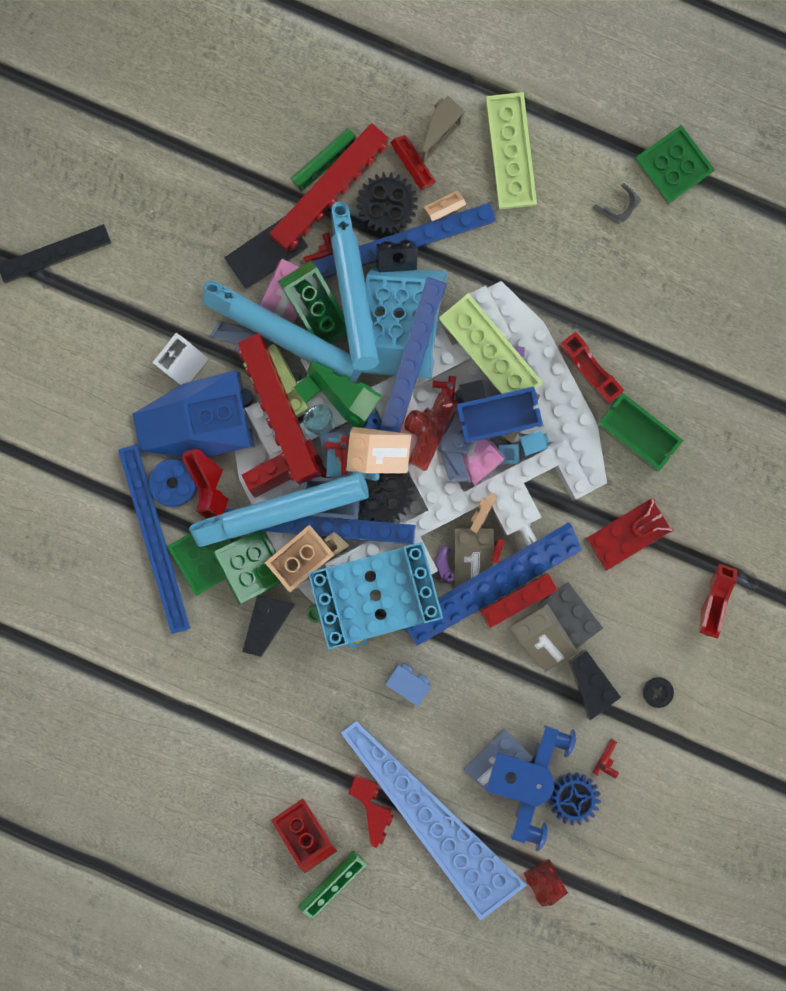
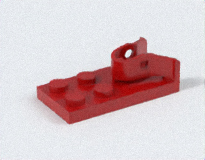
[586,498,674,571]

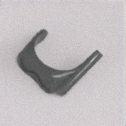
[593,183,641,224]

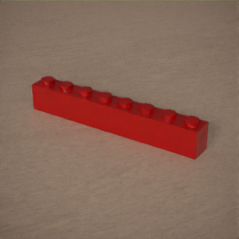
[269,123,389,253]
[238,333,321,485]

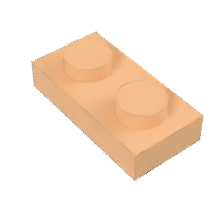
[424,190,466,221]
[470,493,497,533]

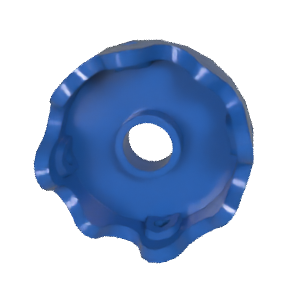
[148,459,197,507]

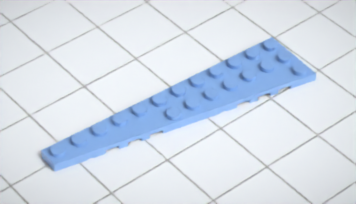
[341,721,527,921]

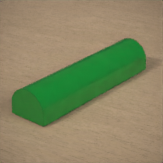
[290,128,356,192]
[298,850,368,920]

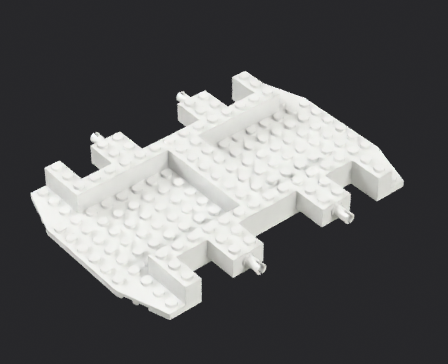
[235,281,607,604]

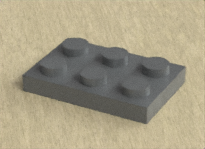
[537,582,603,649]

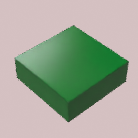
[293,375,321,403]

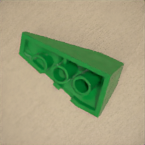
[306,361,382,428]

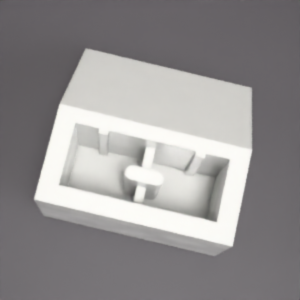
[152,333,209,385]

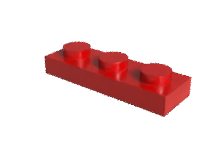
[390,135,436,190]

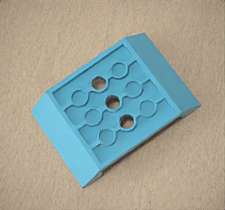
[361,266,448,379]
[308,542,443,650]

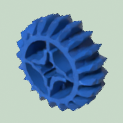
[549,772,601,825]

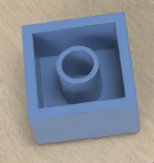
[385,662,431,706]

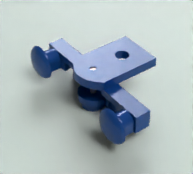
[486,725,576,851]

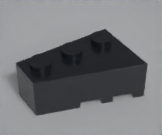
[242,595,295,657]
[569,649,621,721]

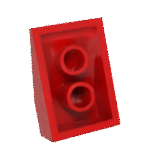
[271,799,337,873]

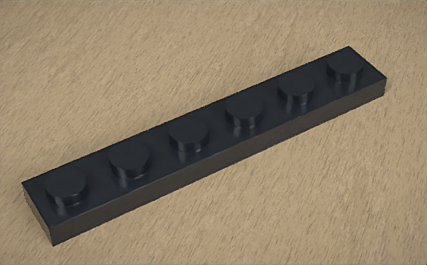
[0,224,112,283]

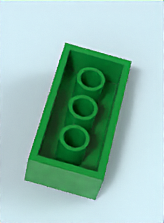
[278,261,347,343]

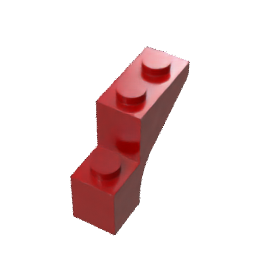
[182,449,229,519]
[699,564,737,639]
[348,774,394,848]

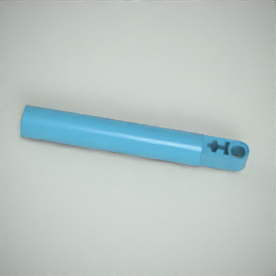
[331,202,379,371]
[202,281,362,383]
[189,473,369,547]

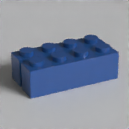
[456,387,543,444]

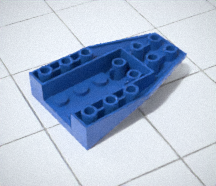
[133,371,255,457]

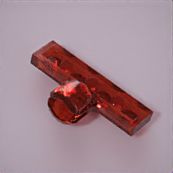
[404,392,458,471]

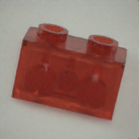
[524,859,568,907]

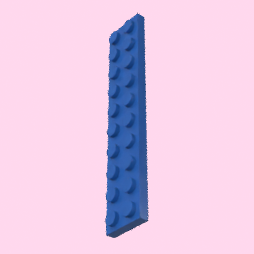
[406,522,582,646]

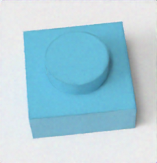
[499,443,521,464]

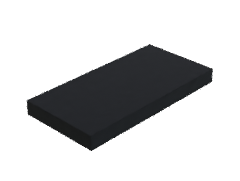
[224,216,308,289]

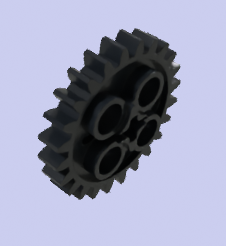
[357,172,418,235]
[359,473,414,523]

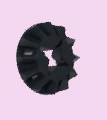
[643,677,674,708]

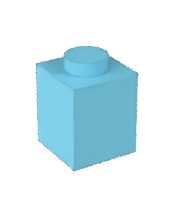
[518,430,549,457]

